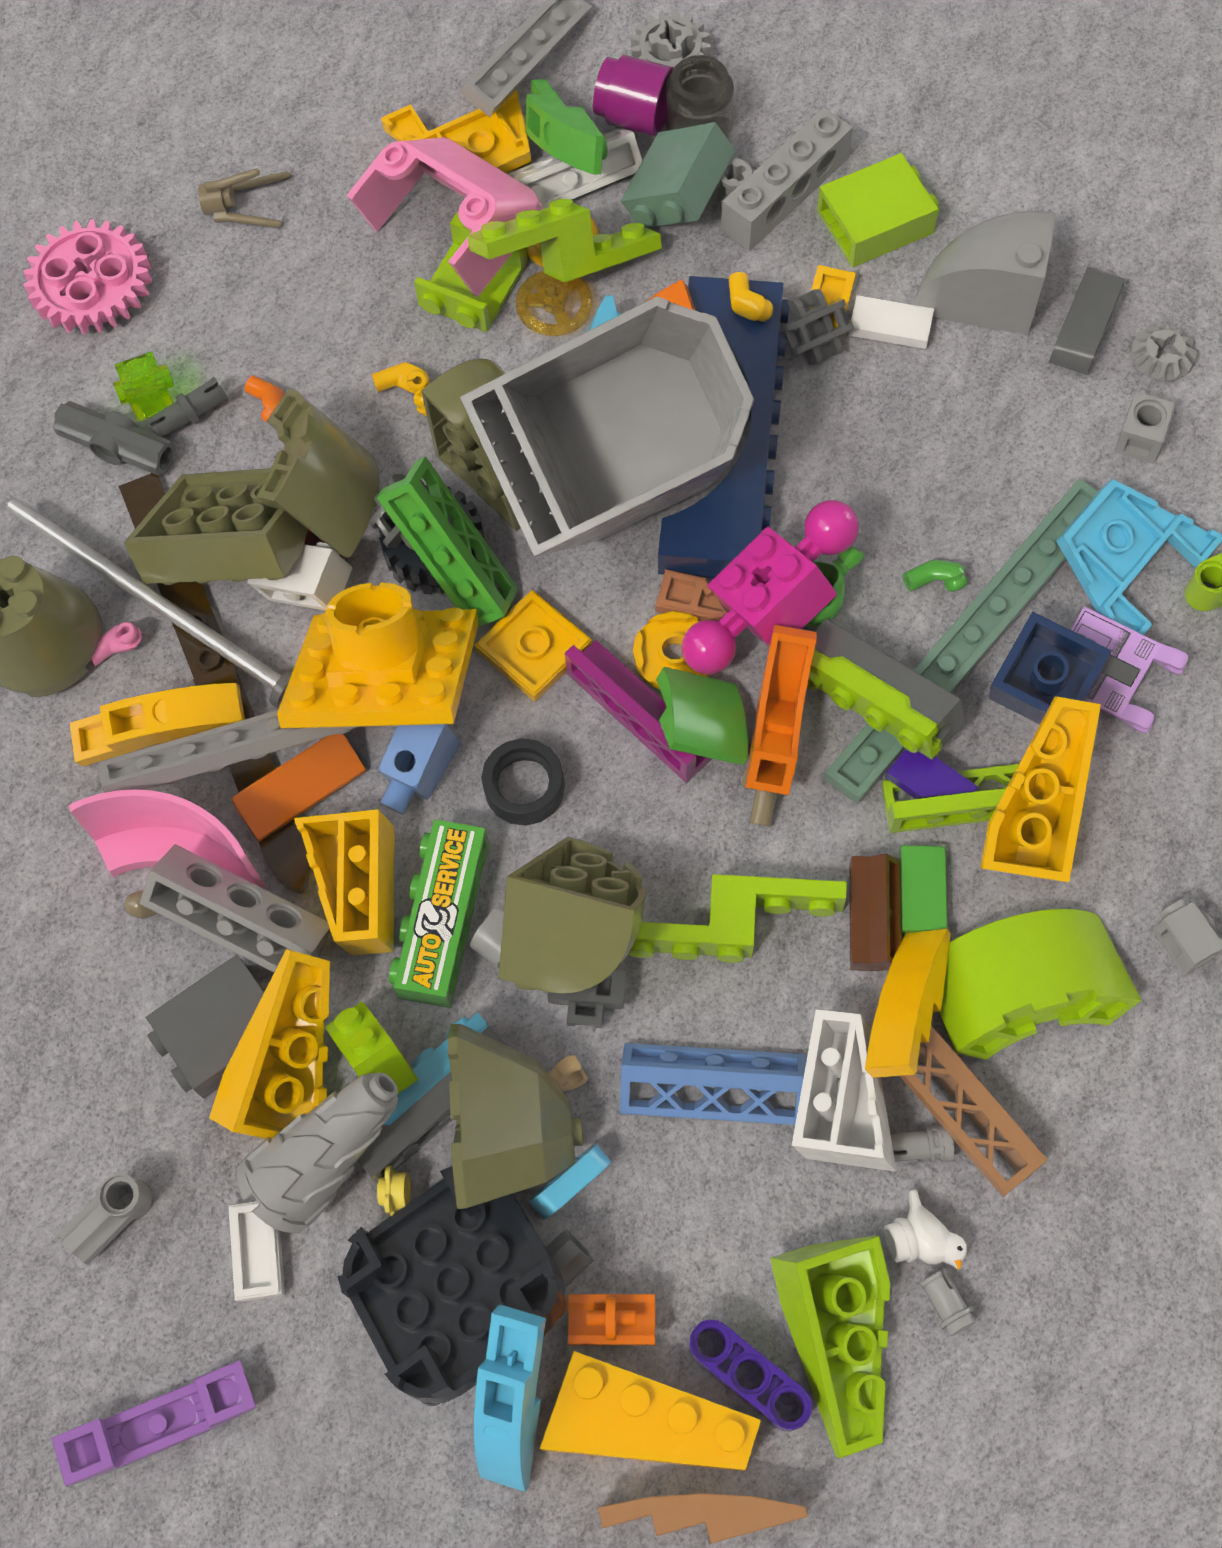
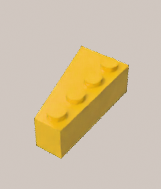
[540,1351,761,1471]

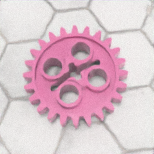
[23,219,152,335]

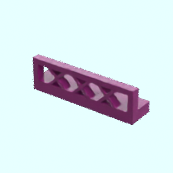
[564,640,712,784]

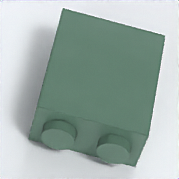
[621,122,736,228]

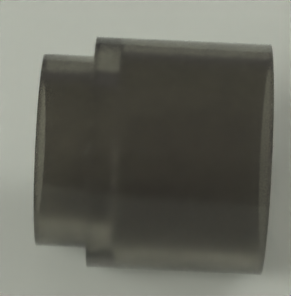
[665,55,734,138]

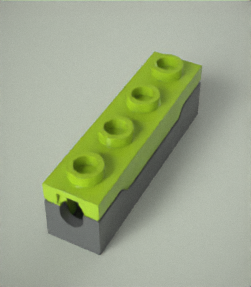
[807,619,965,759]

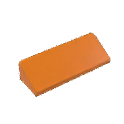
[231,734,366,842]

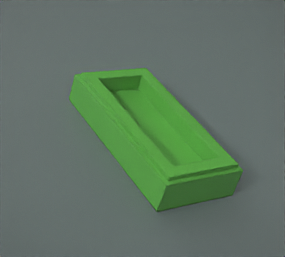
[899,845,947,934]

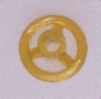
[516,270,593,336]

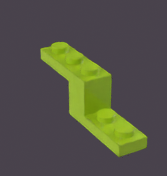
[467,199,662,283]
[628,874,847,963]

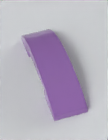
[51,1360,257,1487]

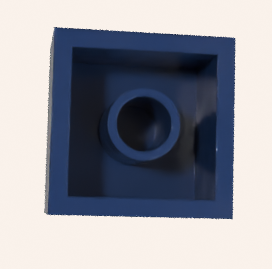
[989,611,1112,725]

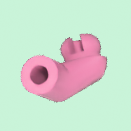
[90,622,142,667]

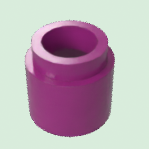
[593,55,675,137]

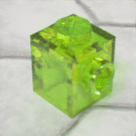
[113,351,175,422]

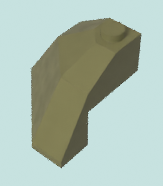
[448,1023,584,1209]

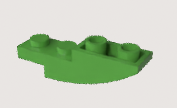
[525,79,608,175]

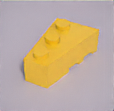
[294,809,395,956]

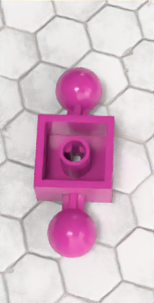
[681,500,859,675]

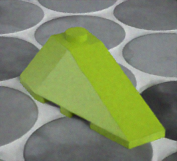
[770,1235,890,1458]

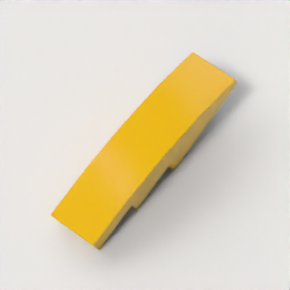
[865,929,951,1078]

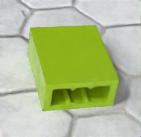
[817,153,940,268]

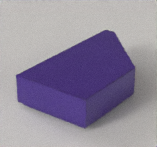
[885,749,978,799]

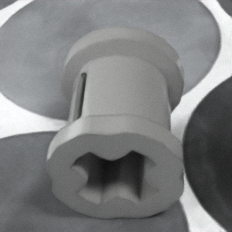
[717,158,752,206]

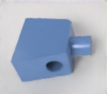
[379,724,461,815]

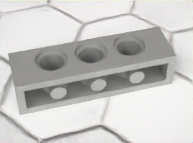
[721,107,853,251]
[139,844,330,972]

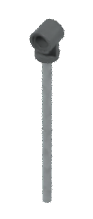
[6,498,293,709]

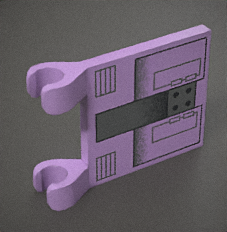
[1071,607,1188,734]

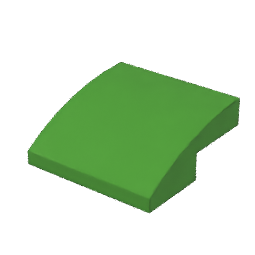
[656,667,748,765]

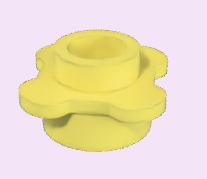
[377,1166,411,1216]

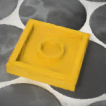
[474,590,592,702]

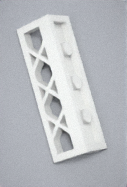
[508,128,642,210]

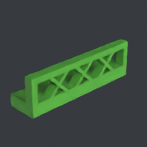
[377,456,519,627]

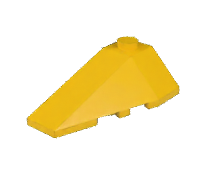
[209,949,330,1139]

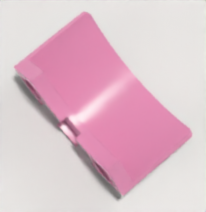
[68,789,267,889]

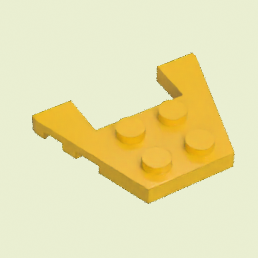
[381,89,531,173]

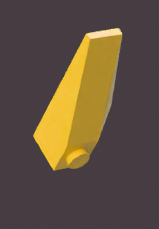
[980,697,1101,882]

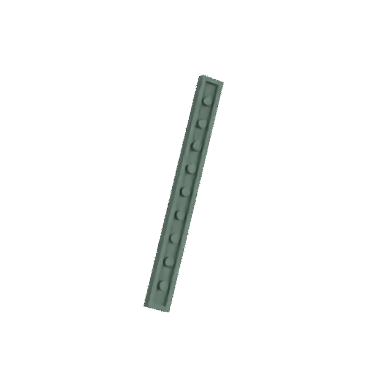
[824,478,1098,804]

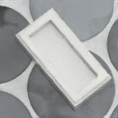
[848,295,934,349]
[228,1201,285,1302]

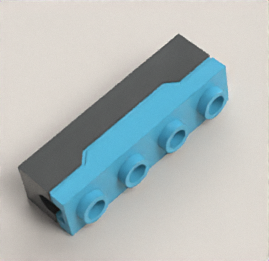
[357,1012,508,1184]

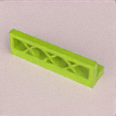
[881,764,1019,834]

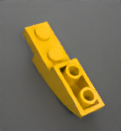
[70,683,245,767]

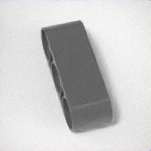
[1049,267,1125,375]

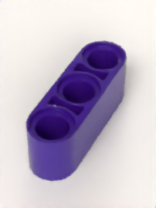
[689,1319,812,1432]

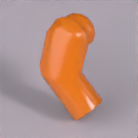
[245,375,285,423]

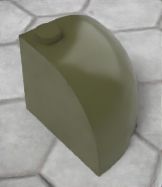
[421,358,521,531]
[499,836,646,993]

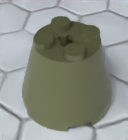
[0,555,103,697]

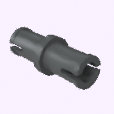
[146,377,228,438]

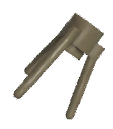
[198,168,290,228]

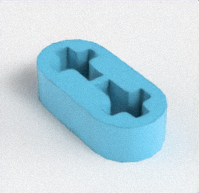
[529,1143,611,1220]

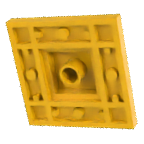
[277,582,479,728]

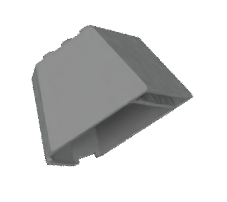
[460,296,754,556]

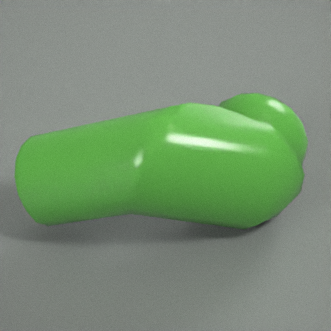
[902,559,968,592]

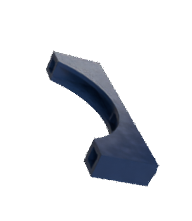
[658,276,790,579]

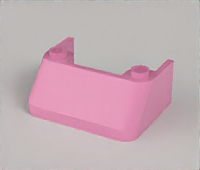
[346,137,542,297]

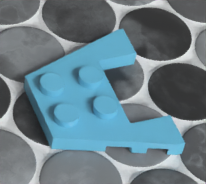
[1056,479,1222,635]

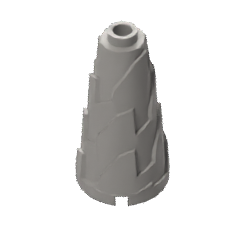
[236,1073,398,1233]

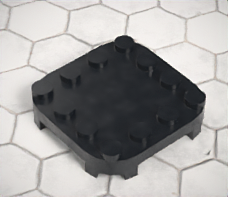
[337,1166,568,1406]

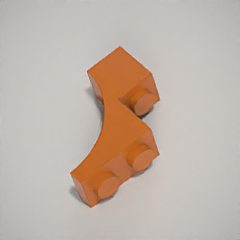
[746,625,817,795]

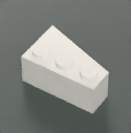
[792,1009,897,1172]

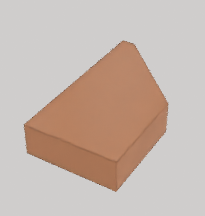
[655,569,728,622]

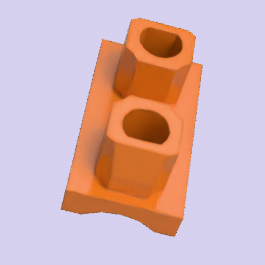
[568,1294,655,1346]

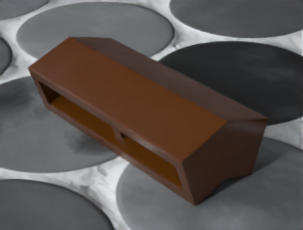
[849,853,902,971]

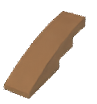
[598,1493,808,1544]

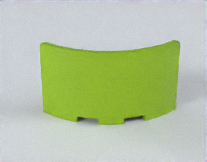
[939,909,1142,1060]

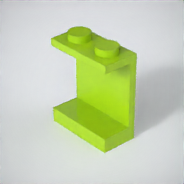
[414,212,529,332]

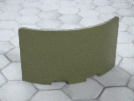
[256,389,380,557]

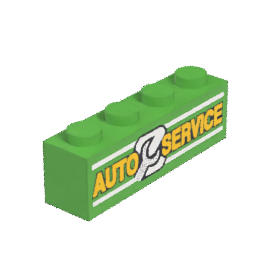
[389,819,489,1008]

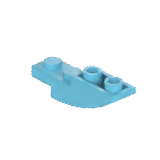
[474,1304,546,1492]

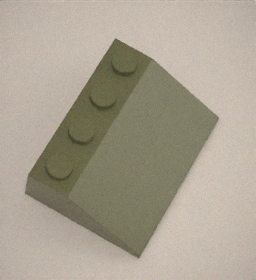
[124,468,308,585]

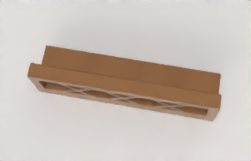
[900,1025,1048,1197]

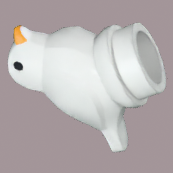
[884,1189,967,1269]

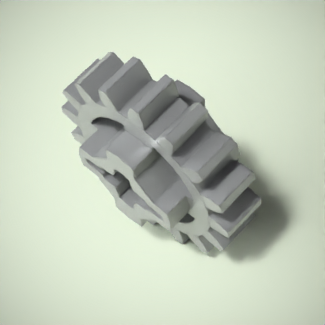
[631,10,711,85]

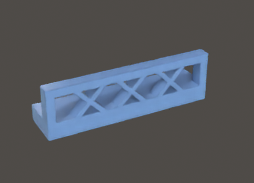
[620,1043,807,1125]

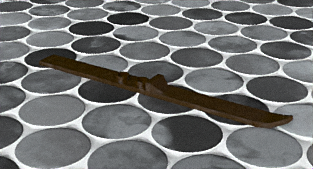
[118,473,311,894]

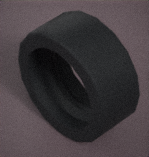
[481,738,565,826]

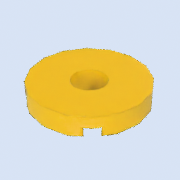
[633,611,710,690]

